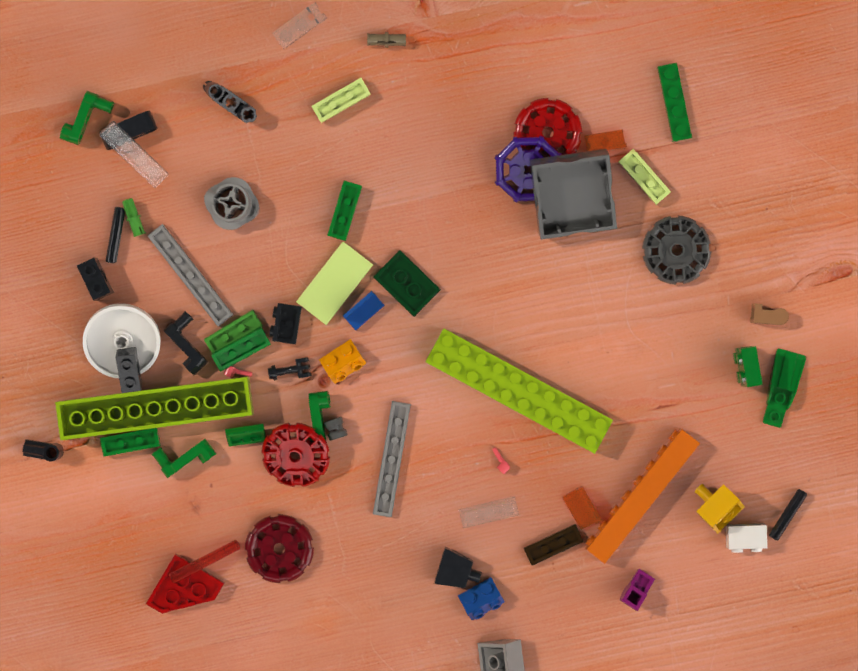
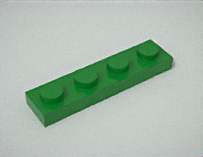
[657,63,692,142]

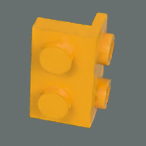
[319,339,366,384]

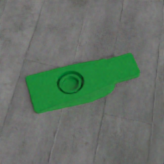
[763,348,806,428]

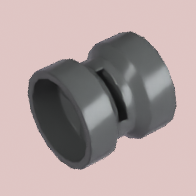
[324,417,348,441]

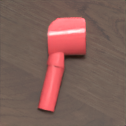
[224,366,252,378]
[492,447,510,474]

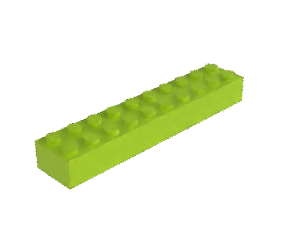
[425,328,613,454]
[55,376,254,440]

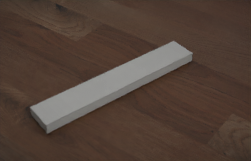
[148,224,233,327]
[373,401,411,517]

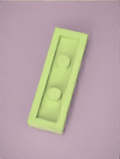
[311,78,371,123]
[618,149,671,205]

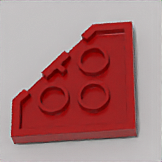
[146,554,225,614]

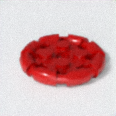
[513,98,583,157]
[261,423,330,487]

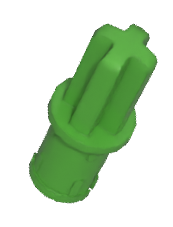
[122,198,145,237]

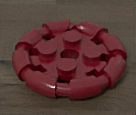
[245,514,314,583]

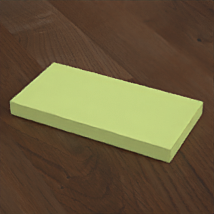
[296,242,373,325]

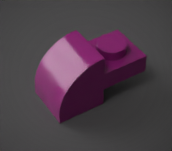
[620,569,655,611]

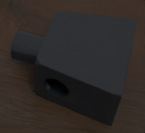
[434,547,482,588]

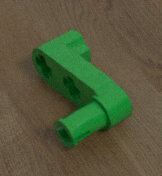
[60,91,114,145]
[296,391,331,444]
[151,438,217,479]

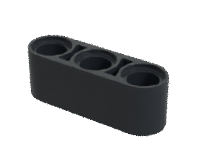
[99,111,158,150]

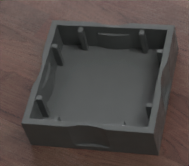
[530,149,617,240]

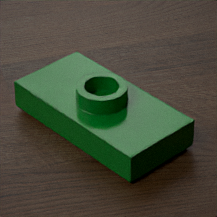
[225,424,266,447]

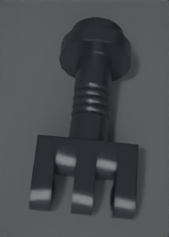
[267,357,312,381]

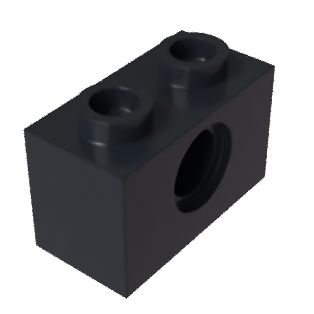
[77,258,114,301]
[115,347,142,393]

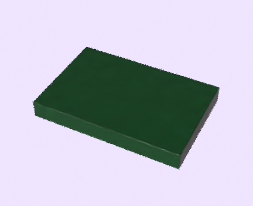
[373,250,441,317]

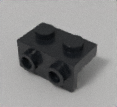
[269,303,302,345]

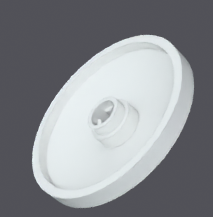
[83,304,161,379]

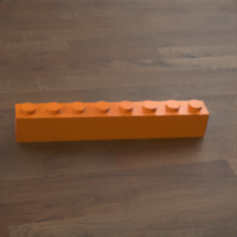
[585,428,700,564]

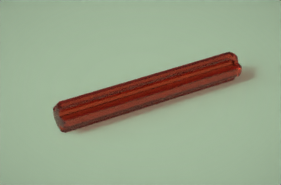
[169,540,240,583]

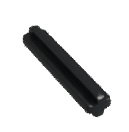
[106,207,125,263]
[769,489,807,541]

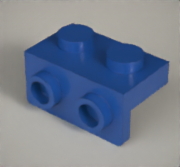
[458,577,505,620]

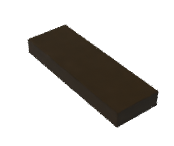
[524,524,584,566]

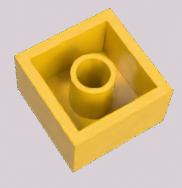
[695,484,745,534]

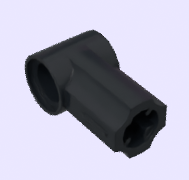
[22,439,64,462]

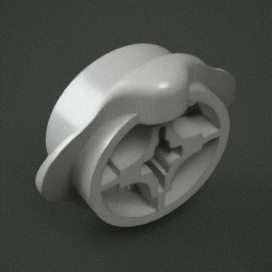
[204,177,260,230]

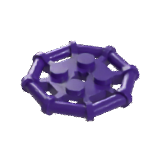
[494,136,562,203]

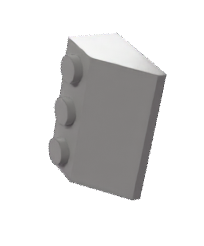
[477,639,525,671]

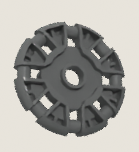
[642,215,711,285]

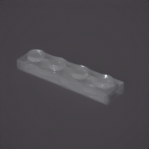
[99,120,169,188]

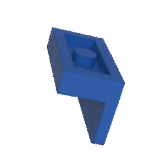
[343,291,385,330]

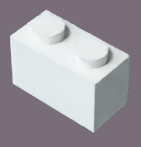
[726,523,768,553]

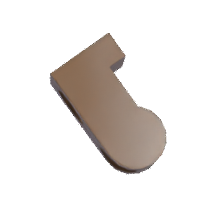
[750,304,789,325]

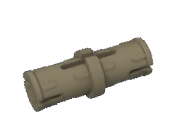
[367,32,406,48]

